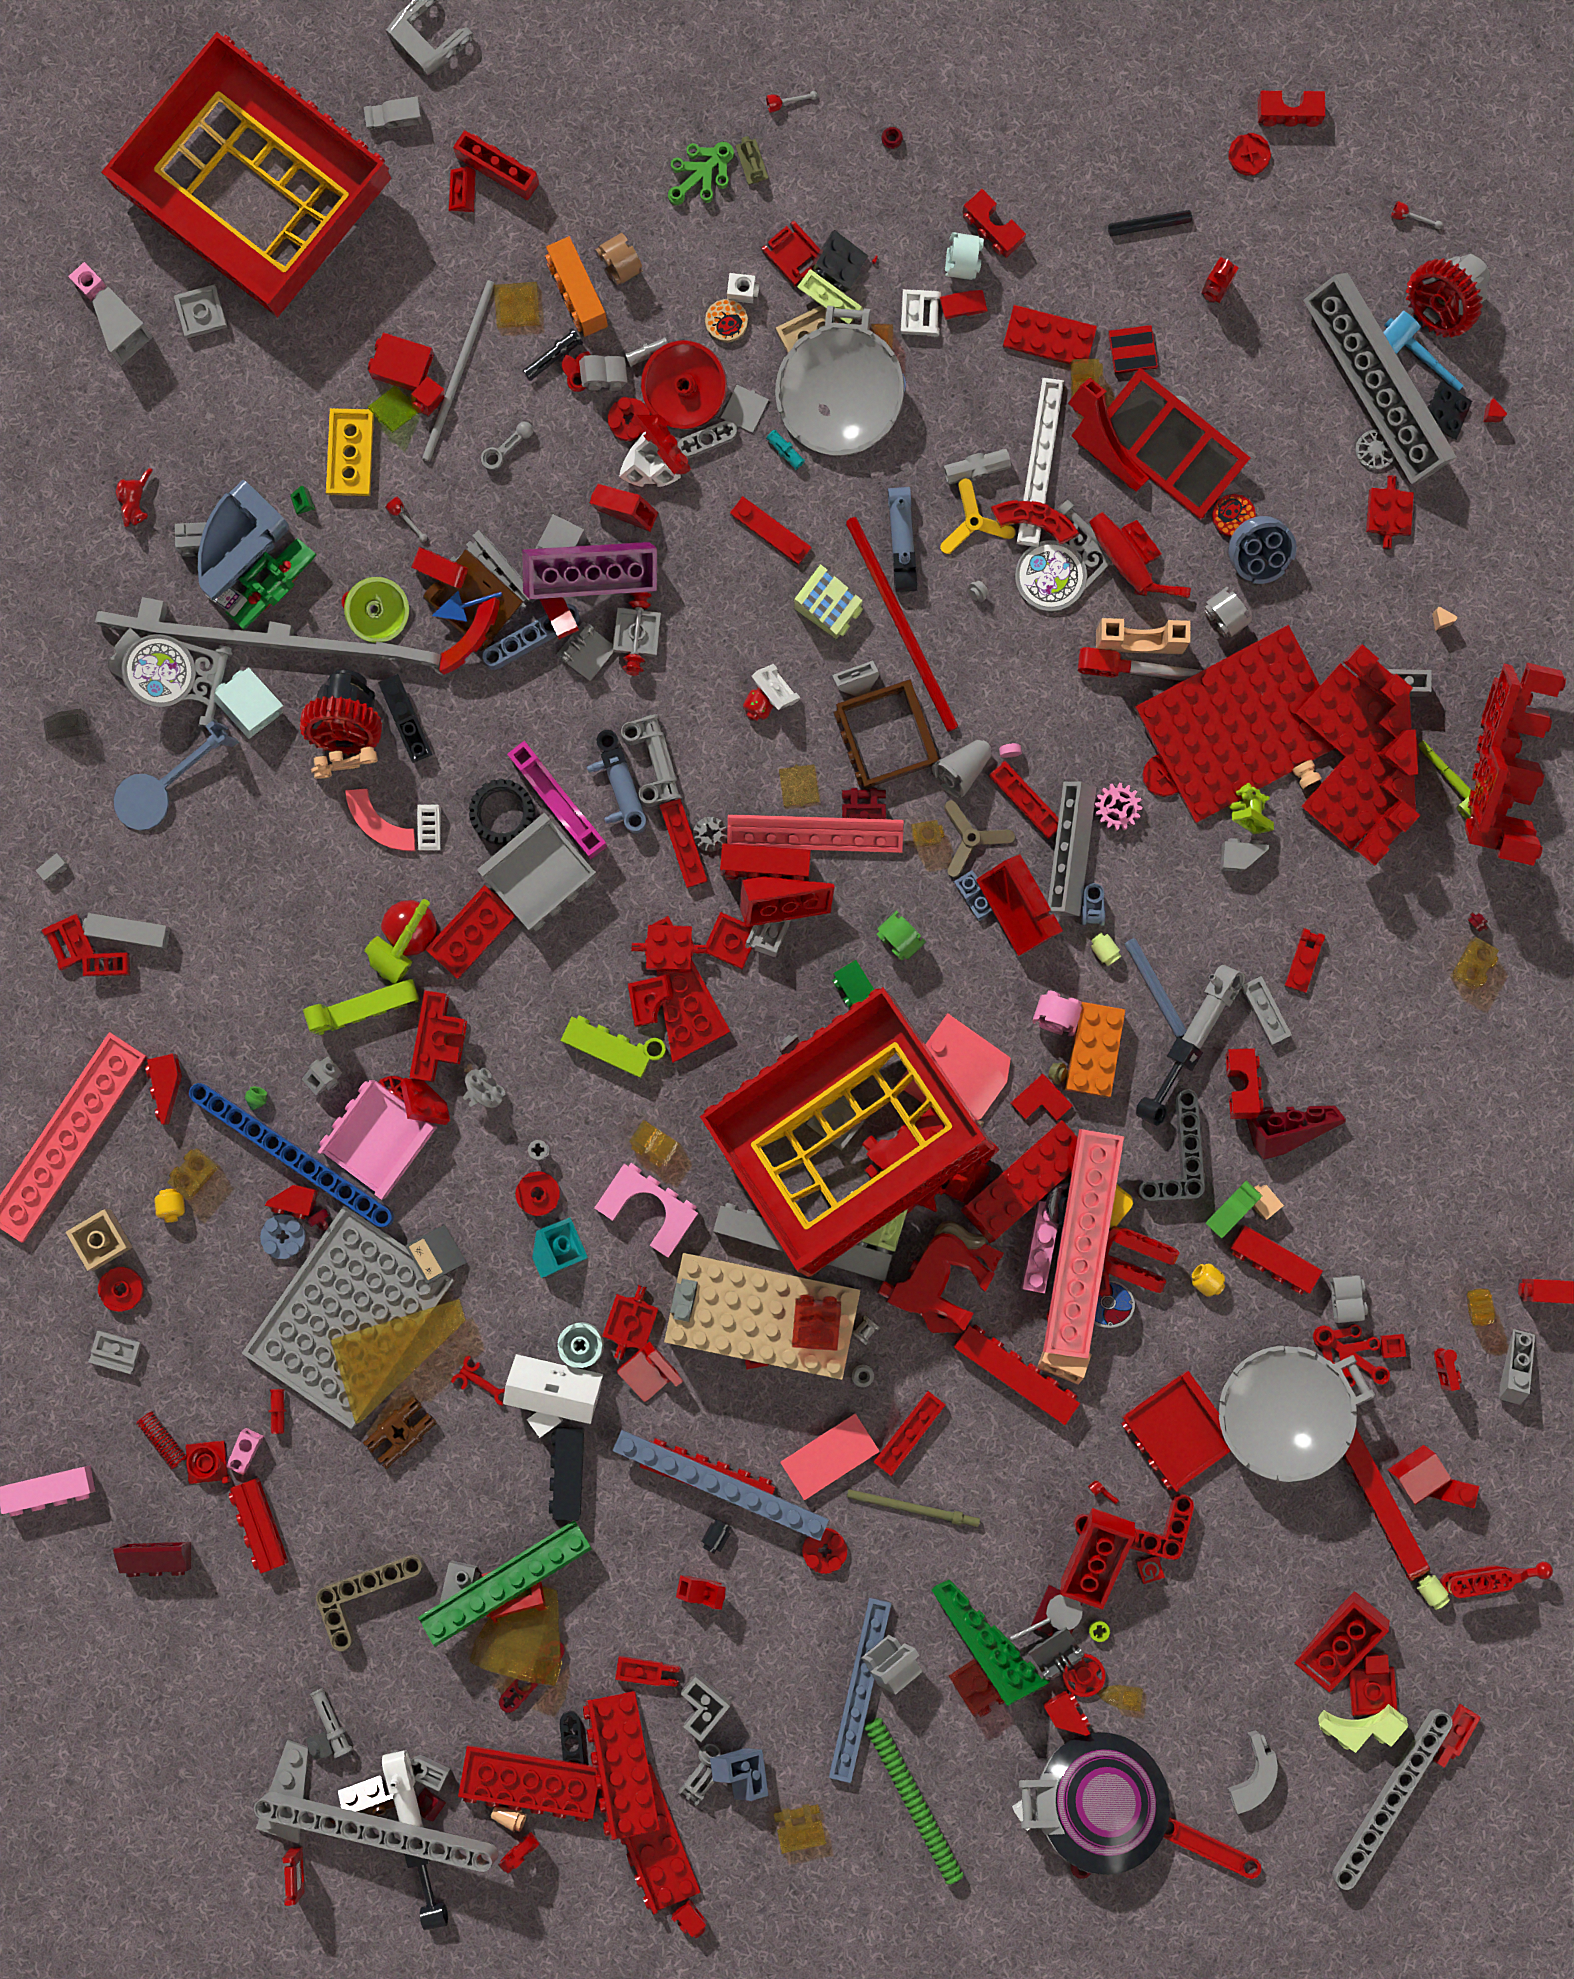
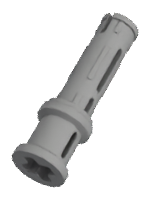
[310,1688,353,1758]

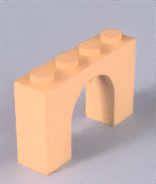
[1096,618,1190,654]

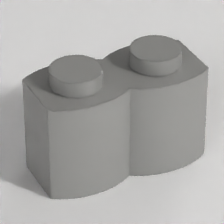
[579,355,627,391]
[1330,1275,1368,1323]

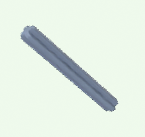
[1125,938,1187,1037]

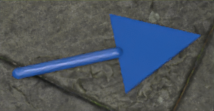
[432,591,502,622]

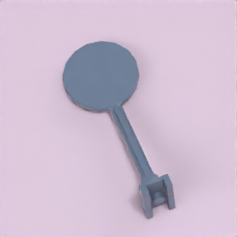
[114,721,239,830]

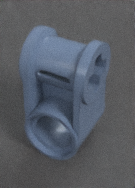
[1081,883,1105,926]

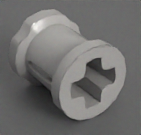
[528,1140,550,1161]
[852,1316,880,1345]

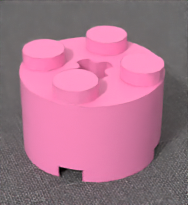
[1032,991,1082,1036]

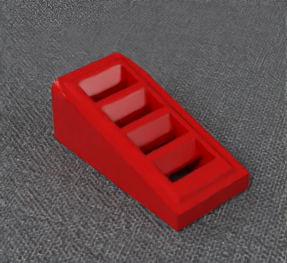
[82,952,130,977]

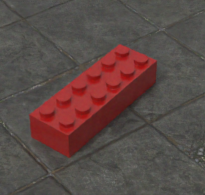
[961,1120,1078,1243]

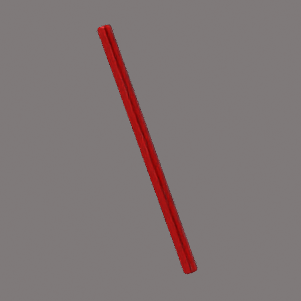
[846,517,958,732]

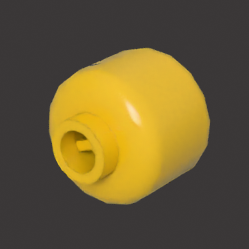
[154,1189,185,1223]
[1192,1264,1225,1297]

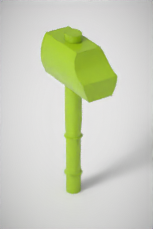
[1418,740,1472,819]
[364,899,430,984]

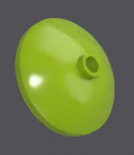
[344,577,409,643]

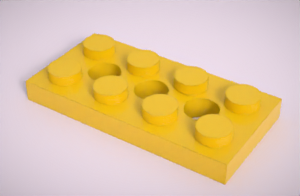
[326,408,374,496]

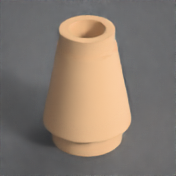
[491,1806,527,1832]

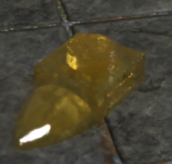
[1097,1685,1143,1712]

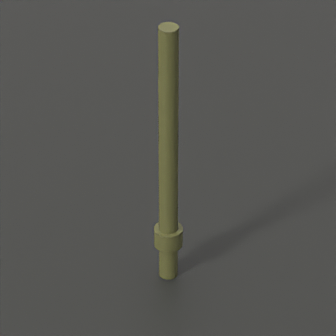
[847,1489,980,1527]

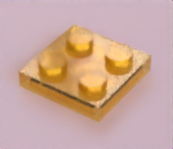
[494,282,540,329]

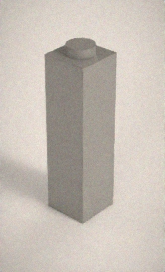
[82,913,171,950]

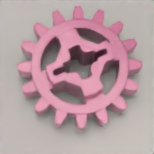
[1094,783,1142,831]

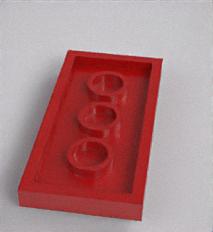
[1003,305,1097,369]
[425,885,516,979]

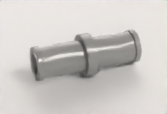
[626,337,668,367]

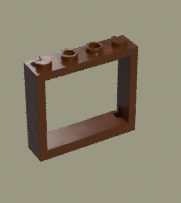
[833,679,939,789]

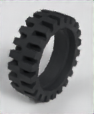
[469,779,535,845]

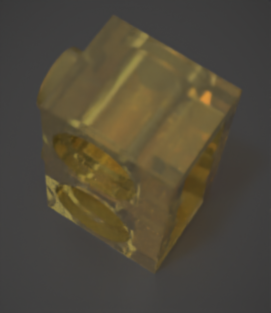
[1450,937,1499,990]
[167,1148,220,1200]

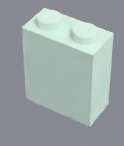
[214,667,283,739]

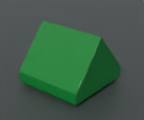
[290,486,315,515]

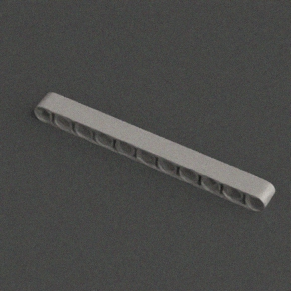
[254,1792,498,1872]

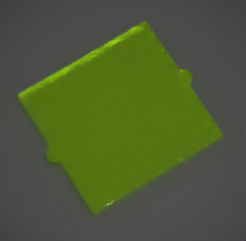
[368,386,418,433]

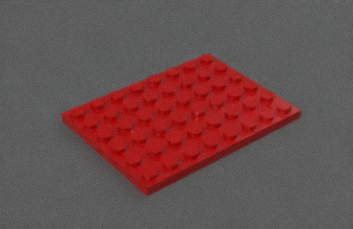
[1134,625,1335,823]

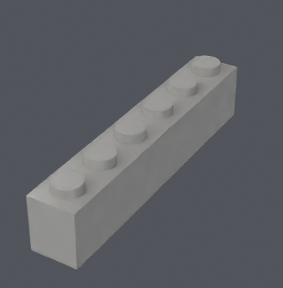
[1048,781,1097,917]

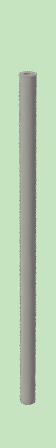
[422,280,495,462]

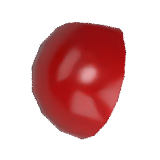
[381,900,437,956]

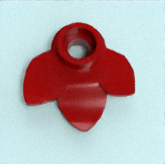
[562,351,591,392]

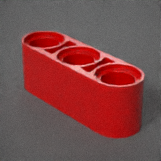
[411,547,469,589]

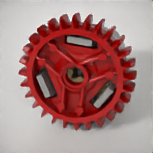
[1406,254,1490,338]

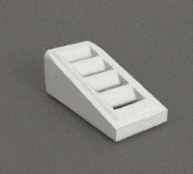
[417,805,441,850]

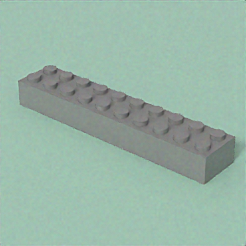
[1303,273,1457,484]

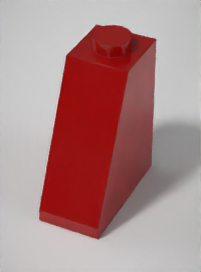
[589,484,658,532]

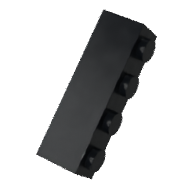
[549,1427,584,1520]

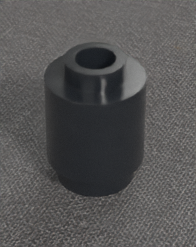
[701,1519,732,1554]

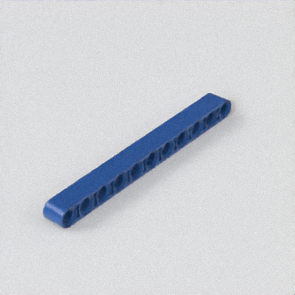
[189,1083,394,1227]

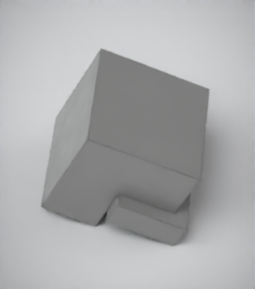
[535,514,587,549]
[861,1635,922,1695]

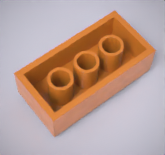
[545,236,608,337]
[1065,1002,1125,1098]

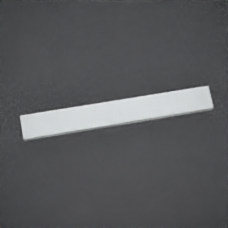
[1017,378,1064,547]

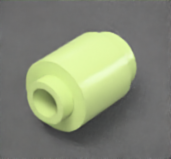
[1090,933,1121,967]
[1417,1574,1450,1610]

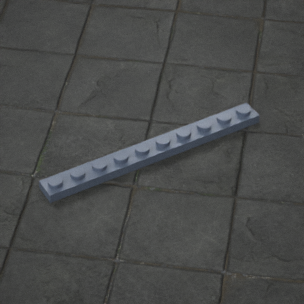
[613,1430,829,1541]

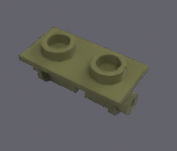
[735,136,769,185]

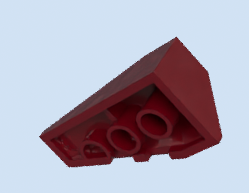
[1246,1105,1346,1160]

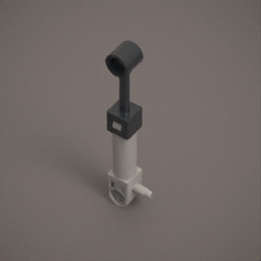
[1136,965,1245,1126]

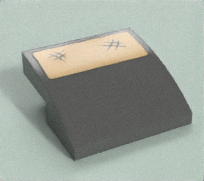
[405,1225,467,1285]

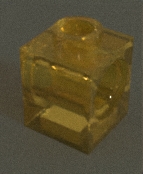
[910,820,944,849]

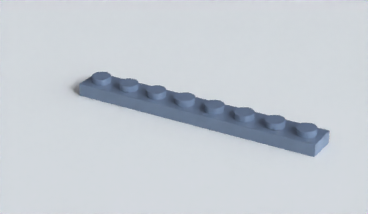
[829,1597,891,1783]

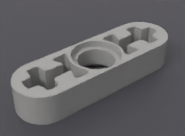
[678,421,737,459]

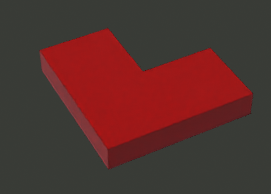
[1010,1073,1073,1121]

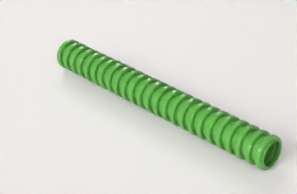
[864,1718,964,1885]

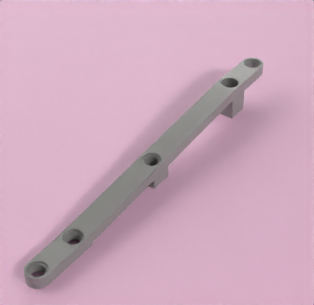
[95,597,441,668]

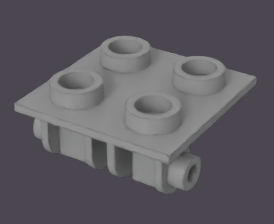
[556,622,614,681]

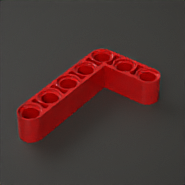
[1073,1494,1194,1560]

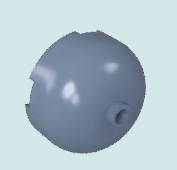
[1228,516,1297,584]

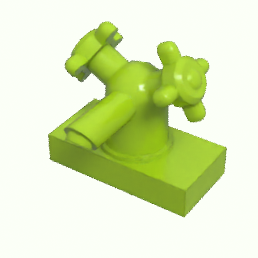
[1228,783,1274,834]

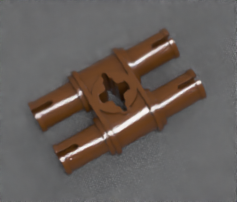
[363,1396,437,1469]

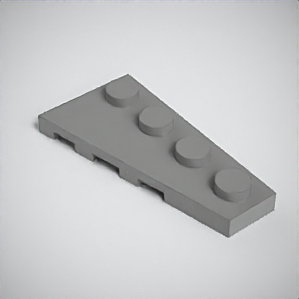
[256,1740,309,1844]

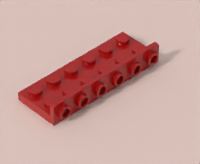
[583,1691,660,1840]
[458,1745,598,1822]
[620,1762,701,1915]

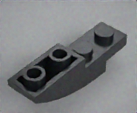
[378,674,433,763]

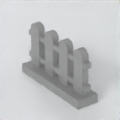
[450,530,537,625]

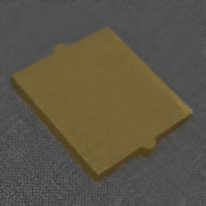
[779,764,820,807]

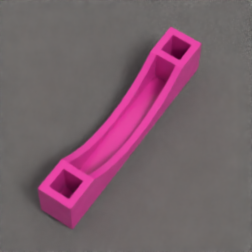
[507,741,608,860]

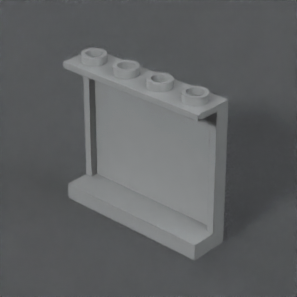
[477,813,597,932]

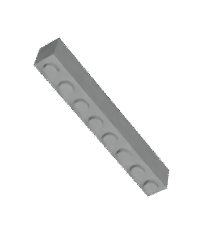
[713,1203,892,1281]

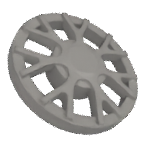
[1355,430,1395,470]

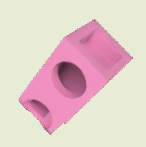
[227,1428,264,1475]

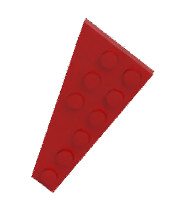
[652,916,731,1063]

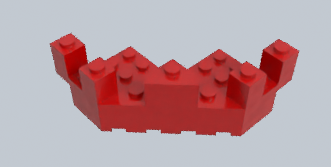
[1295,644,1420,866]
[1465,663,1566,866]

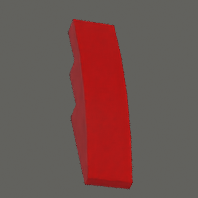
[539,597,579,639]

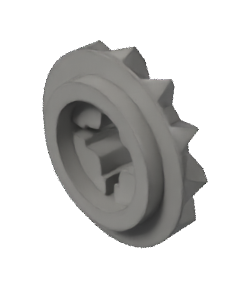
[693,817,727,852]

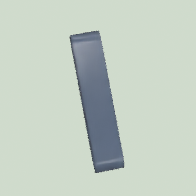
[483,604,580,670]

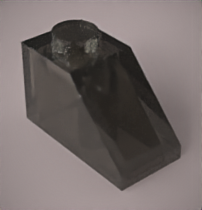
[43,708,90,741]

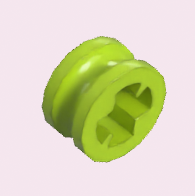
[1089,1620,1110,1642]

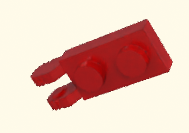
[615,1656,681,1687]

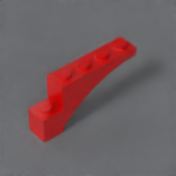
[1068,377,1150,492]

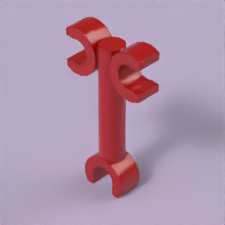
[451,1355,505,1406]

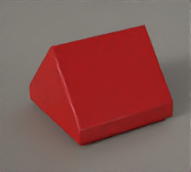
[1483,398,1507,422]
[1362,1652,1389,1675]

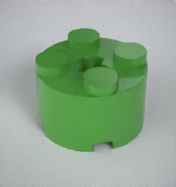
[877,910,927,960]

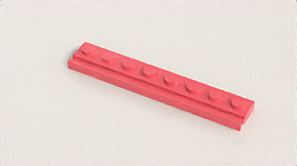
[727,815,904,853]

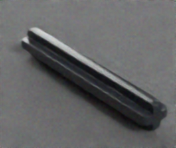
[1108,210,1192,237]

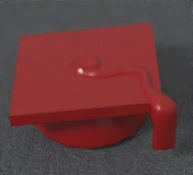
[186,1440,231,1484]

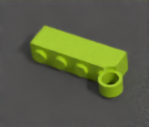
[560,1015,666,1079]

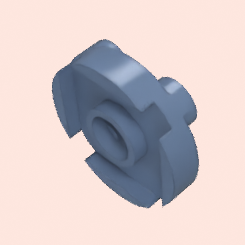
[260,1214,306,1259]

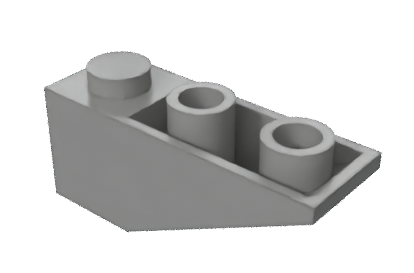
[1499,1329,1535,1405]

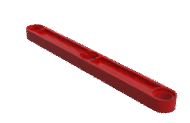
[1163,1816,1261,1879]

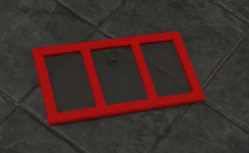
[1107,368,1251,520]

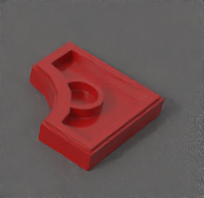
[628,975,673,1027]

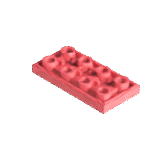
[780,1413,880,1500]

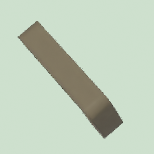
[316,1554,424,1651]

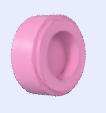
[999,743,1022,758]

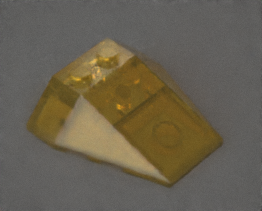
[470,1587,562,1686]

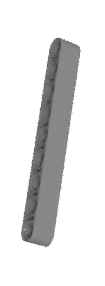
[1332,1709,1452,1890]

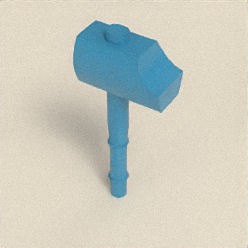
[1383,311,1464,391]

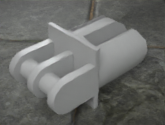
[678,1762,714,1806]

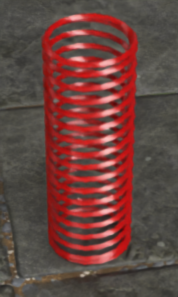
[136,1411,187,1470]

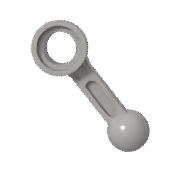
[481,422,533,470]

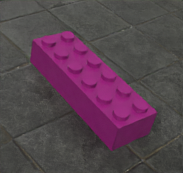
[522,542,657,599]

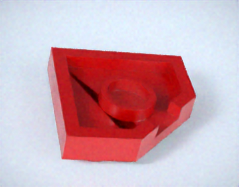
[400,1078,450,1125]

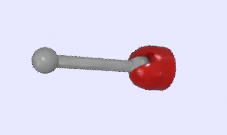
[766,91,818,113]
[1391,201,1443,230]
[385,496,428,542]

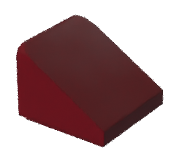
[417,1787,446,1821]

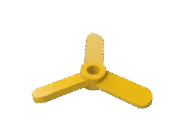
[940,478,1015,554]

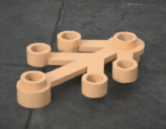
[311,747,378,779]

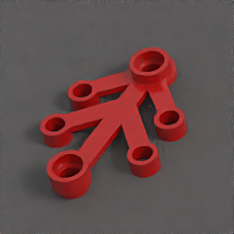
[1313,1324,1390,1387]

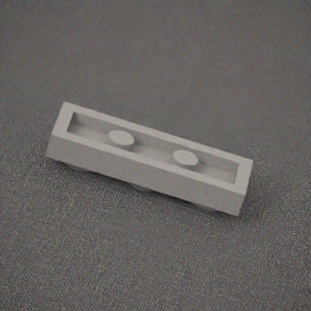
[1242,976,1292,1045]

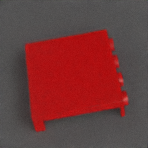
[1121,1370,1231,1492]

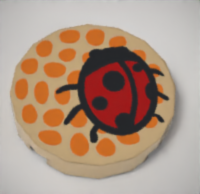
[705,299,748,343]

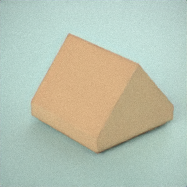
[1432,607,1458,631]

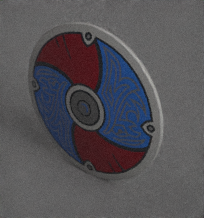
[1094,1281,1135,1328]

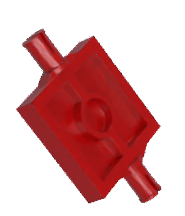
[1366,475,1414,549]
[631,925,707,971]
[602,1285,659,1360]

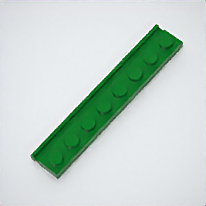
[418,1520,592,1647]

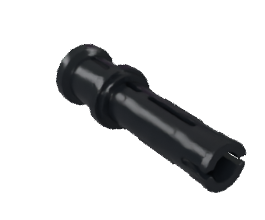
[523,328,584,381]

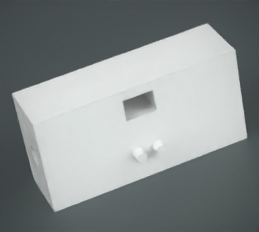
[503,1354,603,1424]

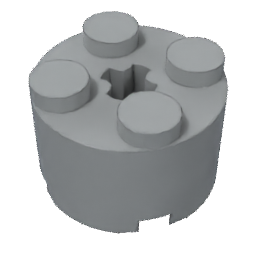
[1204,587,1253,638]

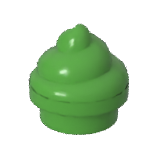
[245,1086,268,1110]

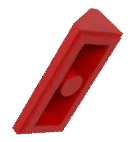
[449,166,476,212]

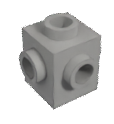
[302,1057,342,1095]

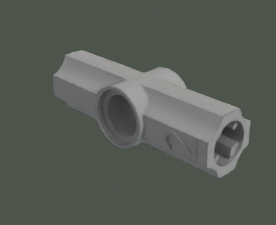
[944,449,1011,485]

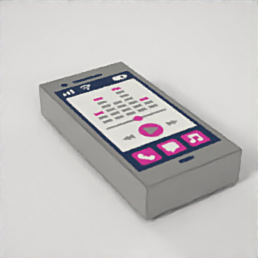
[205,587,247,616]

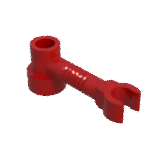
[1134,573,1191,598]

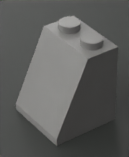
[92,287,153,366]

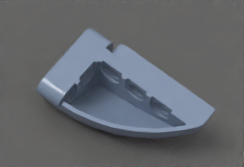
[198,480,290,600]

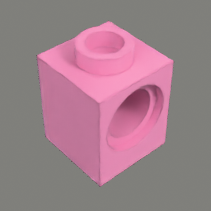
[68,262,106,301]

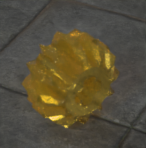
[1466,1288,1495,1326]

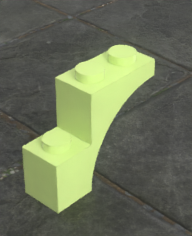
[1318,1704,1408,1753]

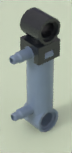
[888,487,917,592]
[587,730,647,834]

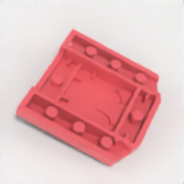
[897,1013,1011,1120]

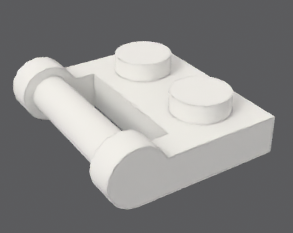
[901,289,941,337]
[752,664,800,710]

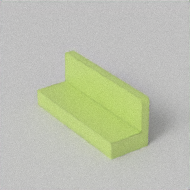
[798,269,863,324]

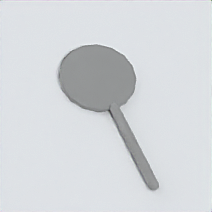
[1010,1595,1083,1641]

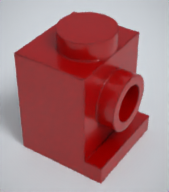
[671,1899,707,1939]

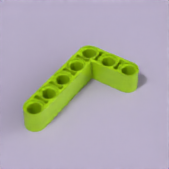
[303,979,420,1035]

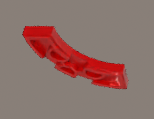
[991,500,1079,545]
[439,597,500,675]

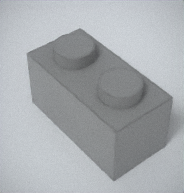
[35,853,68,882]

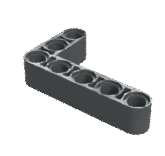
[1138,1089,1205,1201]

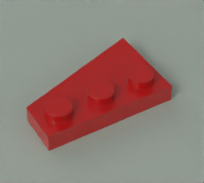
[631,415,691,475]

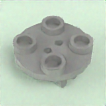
[463,1068,505,1108]

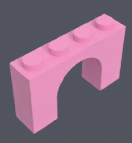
[595,1163,699,1258]

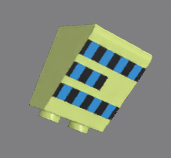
[794,564,863,639]

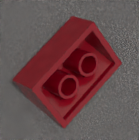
[113,1542,191,1577]

